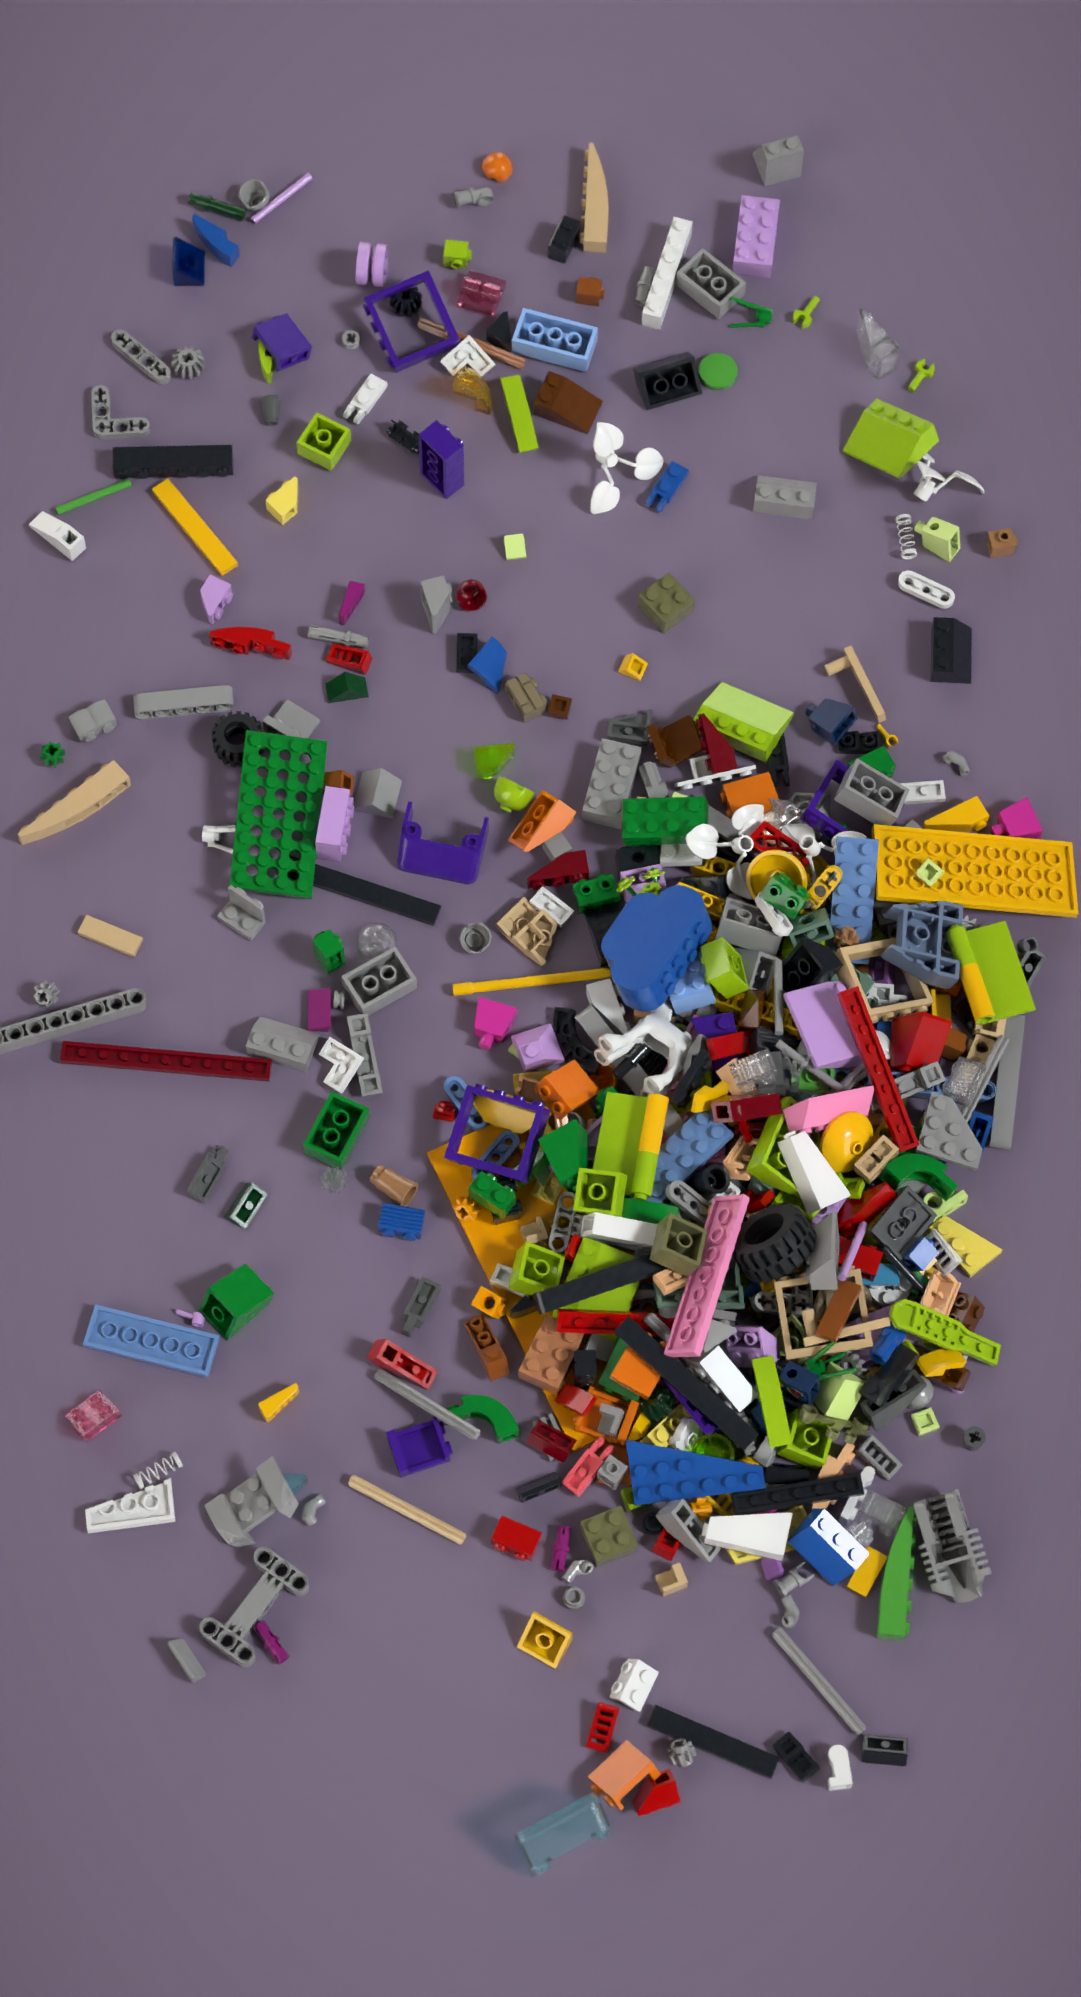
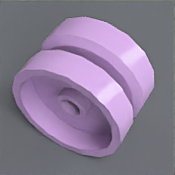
[356,242,388,288]

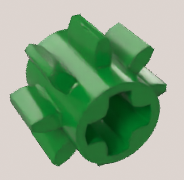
[39,741,66,768]

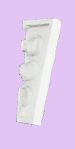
[85,1478,176,1533]

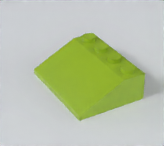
[843,399,939,479]
[693,682,794,763]
[746,1096,824,1199]
[552,1236,641,1343]

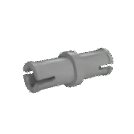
[634,266,655,306]

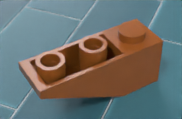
[463,1314,510,1381]

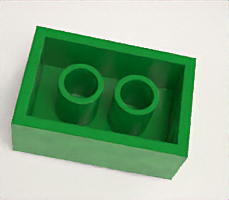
[303,1091,370,1171]

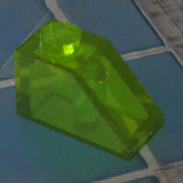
[474,743,515,779]

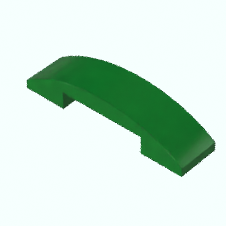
[622,1198,679,1224]

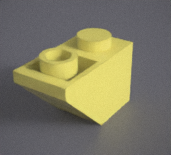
[266,477,299,525]

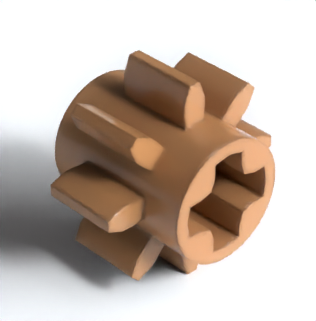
[833,926,860,949]

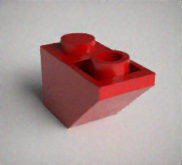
[632,1768,681,1816]

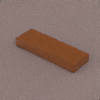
[815,1280,862,1343]

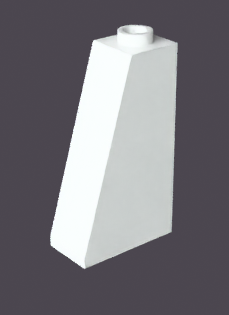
[777,1131,851,1214]
[580,1212,658,1248]
[701,1513,793,1561]

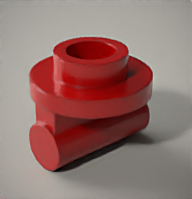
[432,1100,456,1122]

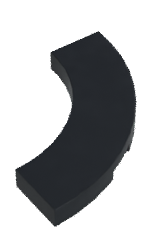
[553,1007,601,1076]

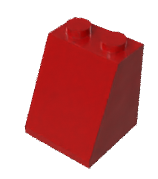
[890,1011,952,1073]

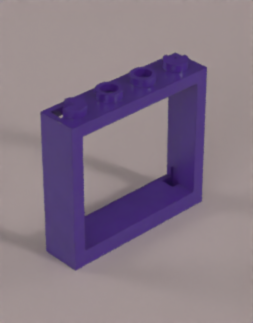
[362,270,460,373]
[799,759,905,840]
[444,1084,551,1184]

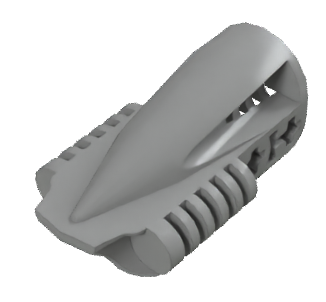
[914,1489,992,1603]

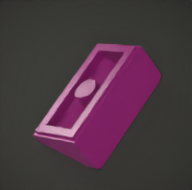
[307,988,331,1032]

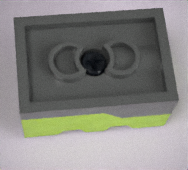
[862,1185,937,1263]

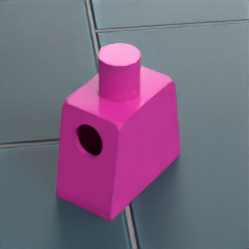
[990,797,1043,839]
[474,997,517,1050]

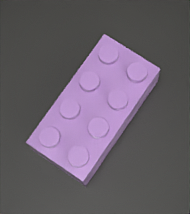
[732,195,780,278]

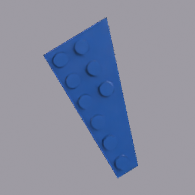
[626,1439,765,1505]

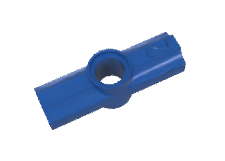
[868,1321,908,1365]

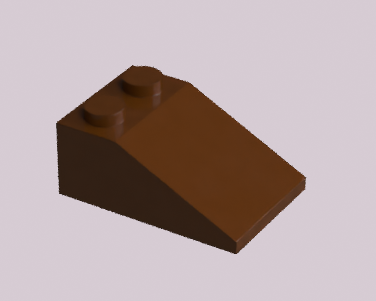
[533,371,603,435]

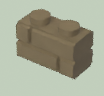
[505,673,547,723]

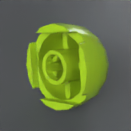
[494,776,536,813]

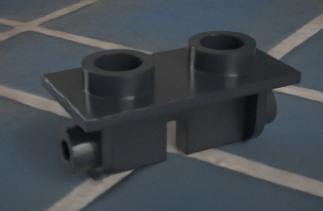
[386,419,419,454]

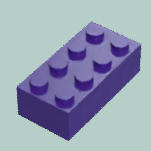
[419,420,464,499]

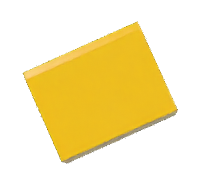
[517,1611,573,1669]

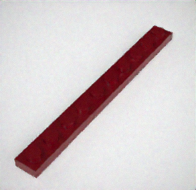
[60,1041,272,1082]

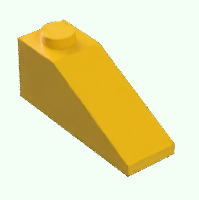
[922,796,989,833]

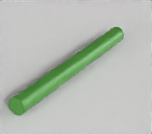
[55,479,132,515]

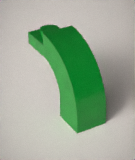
[879,1153,958,1201]
[446,1395,519,1444]

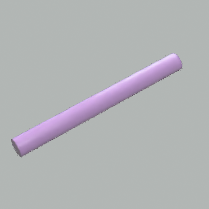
[250,173,313,224]
[838,1221,868,1281]

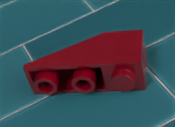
[696,713,738,775]
[527,850,589,890]
[711,1093,782,1123]

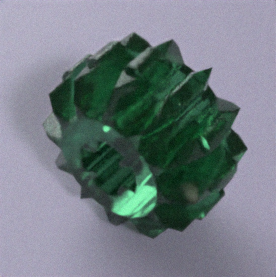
[639,1384,677,1422]

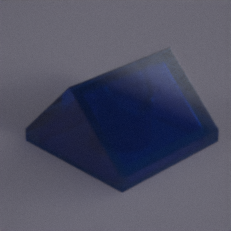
[172,237,205,286]

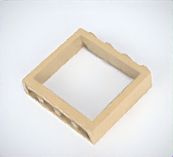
[835,938,934,1024]
[773,1266,873,1361]

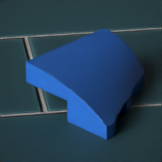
[468,636,507,693]

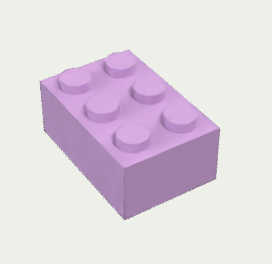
[315,786,355,862]

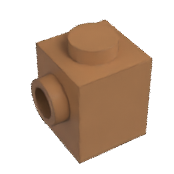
[986,528,1018,558]

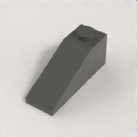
[860,1369,927,1431]

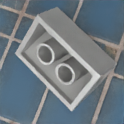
[753,475,817,519]
[715,897,782,956]
[246,1017,320,1073]
[806,1212,840,1290]

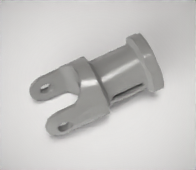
[773,1561,815,1597]

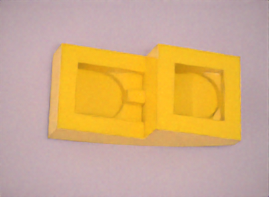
[691,1080,730,1113]
[916,1348,967,1377]
[847,1546,888,1597]

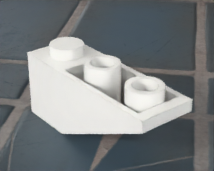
[29,511,86,561]
[586,978,631,1035]

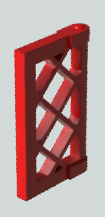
[750,820,814,868]

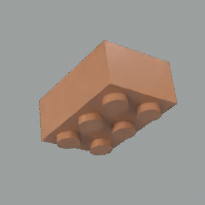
[518,1314,585,1395]

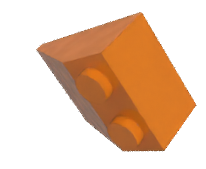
[508,790,576,852]

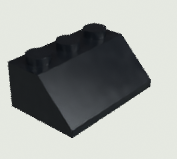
[633,352,702,410]
[930,617,972,684]
[782,938,843,993]

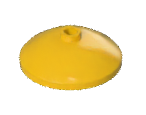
[746,849,807,900]
[819,1111,873,1173]

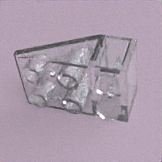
[856,308,900,381]

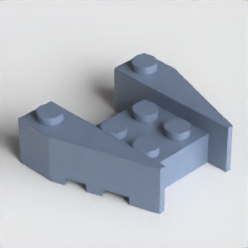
[881,901,963,990]

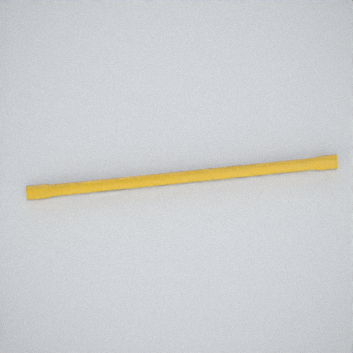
[452,968,612,996]

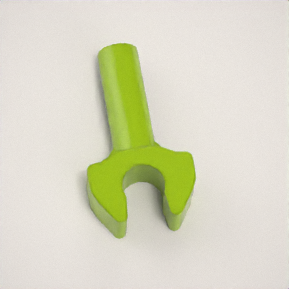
[793,296,820,329]
[907,359,935,392]

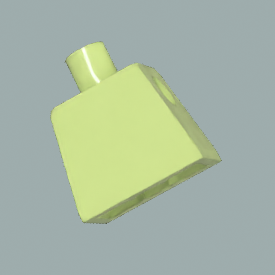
[914,517,960,563]

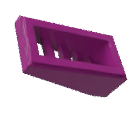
[339,581,365,625]

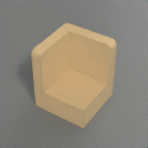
[973,1018,1007,1040]
[520,1216,549,1247]
[655,1562,688,1597]

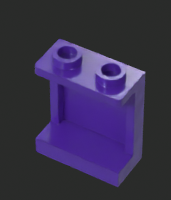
[252,313,312,372]
[386,1417,453,1478]

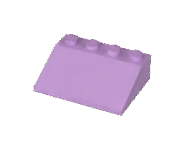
[783,981,863,1069]

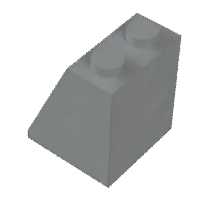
[753,135,804,186]

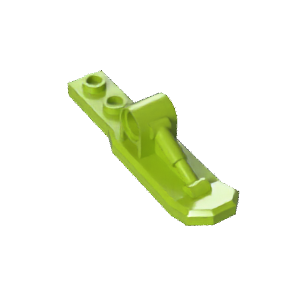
[888,1299,1001,1366]

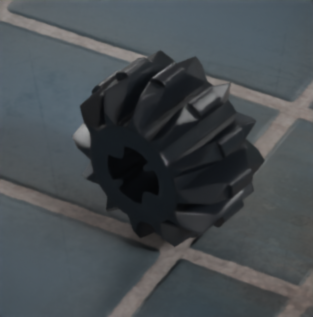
[390,287,422,317]

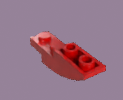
[209,627,292,660]

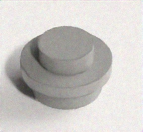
[563,1587,585,1609]

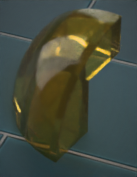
[453,366,493,415]

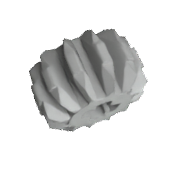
[172,346,205,380]

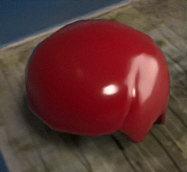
[456,579,487,611]

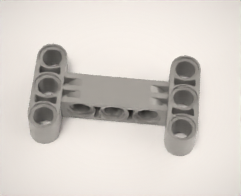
[549,1192,652,1258]
[199,1547,309,1668]

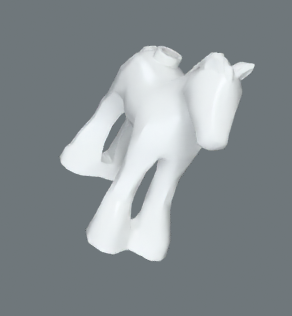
[594,997,692,1097]

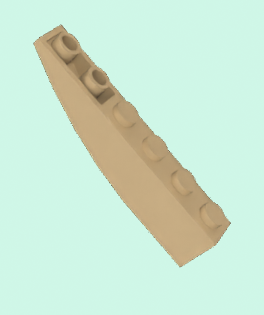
[580,142,609,253]
[18,760,131,845]

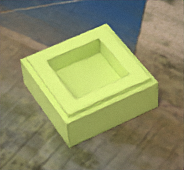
[911,1407,940,1436]

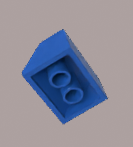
[787,1508,869,1586]

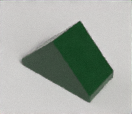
[325,672,369,703]

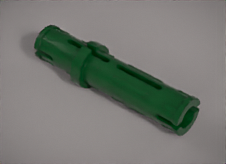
[188,192,247,221]

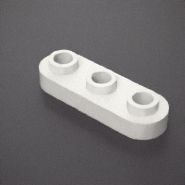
[898,570,955,609]
[755,891,793,937]

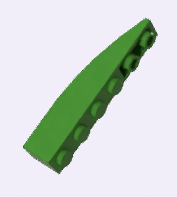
[876,1506,917,1641]

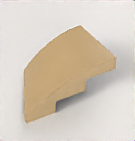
[494,897,557,966]

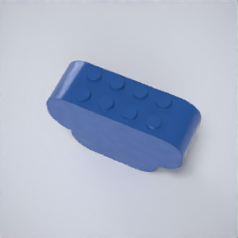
[601,885,712,1012]

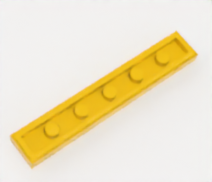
[152,478,238,576]

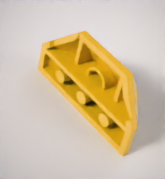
[473,1090,553,1134]

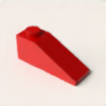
[837,1182,897,1238]
[366,1339,438,1390]

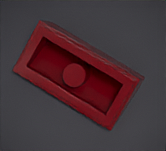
[527,1420,577,1463]

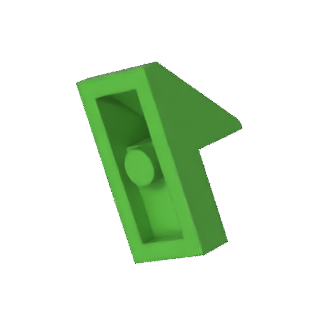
[513,1149,551,1188]

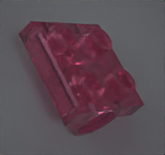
[457,270,506,317]
[65,1390,122,1442]

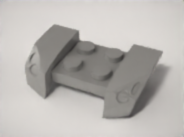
[204,1456,298,1548]

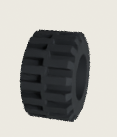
[212,711,263,767]

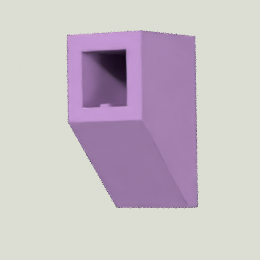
[200,575,233,625]

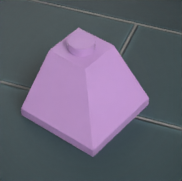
[511,1023,565,1073]

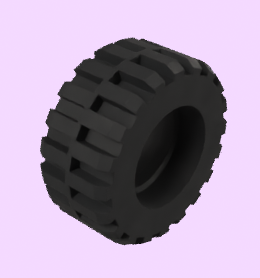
[732,1203,816,1283]

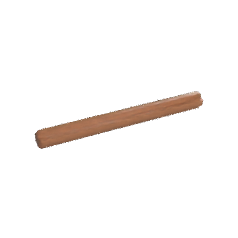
[418,317,526,369]

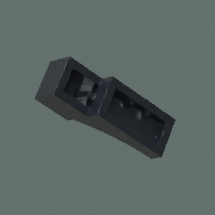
[859,1344,920,1408]

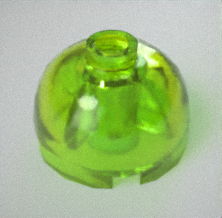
[691,1433,735,1460]

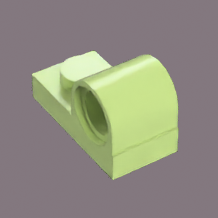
[923,1190,968,1225]

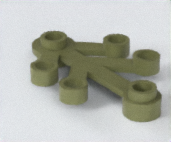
[799,1402,870,1444]

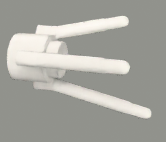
[202,825,253,854]

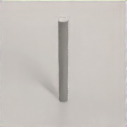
[774,959,783,1035]
[775,1040,848,1092]

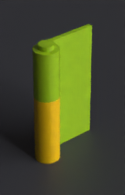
[946,920,1036,1025]
[593,1092,669,1201]

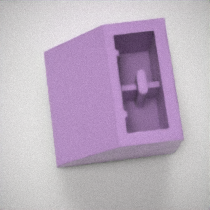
[725,1325,780,1368]

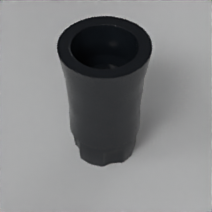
[686,1164,730,1196]

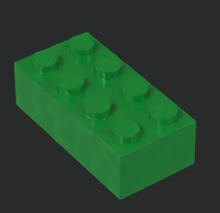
[622,796,708,846]

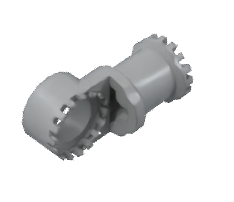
[453,187,494,208]

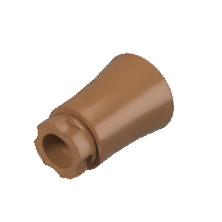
[370,1165,419,1207]

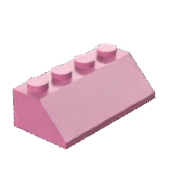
[783,1086,874,1134]

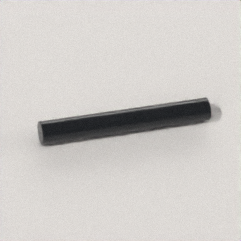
[880,1245,926,1296]

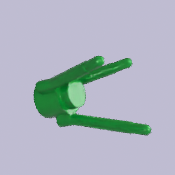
[730,297,773,328]
[803,1341,857,1381]

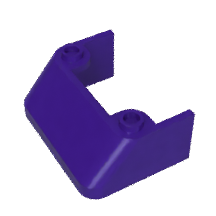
[397,801,489,884]

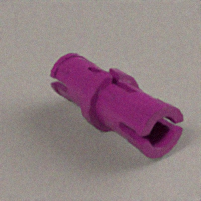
[550,1525,572,1572]
[253,1620,290,1665]

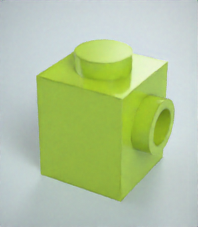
[443,240,472,269]

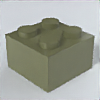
[638,572,695,633]
[650,1213,708,1277]
[580,1506,638,1568]

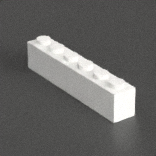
[642,217,693,330]

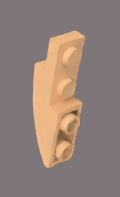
[811,1443,856,1513]

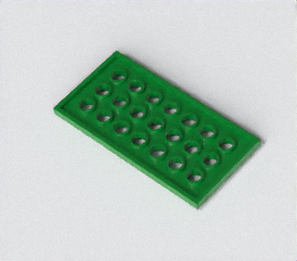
[229,730,328,899]

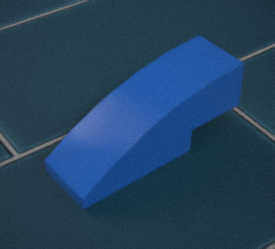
[192,213,240,267]

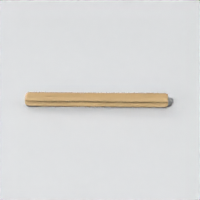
[348,1475,466,1545]

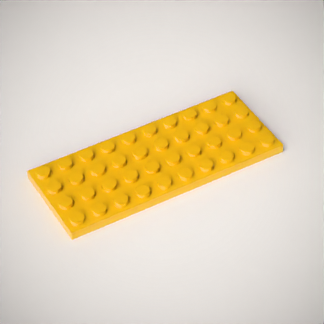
[872,824,1079,918]

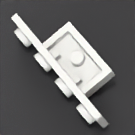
[674,755,756,790]

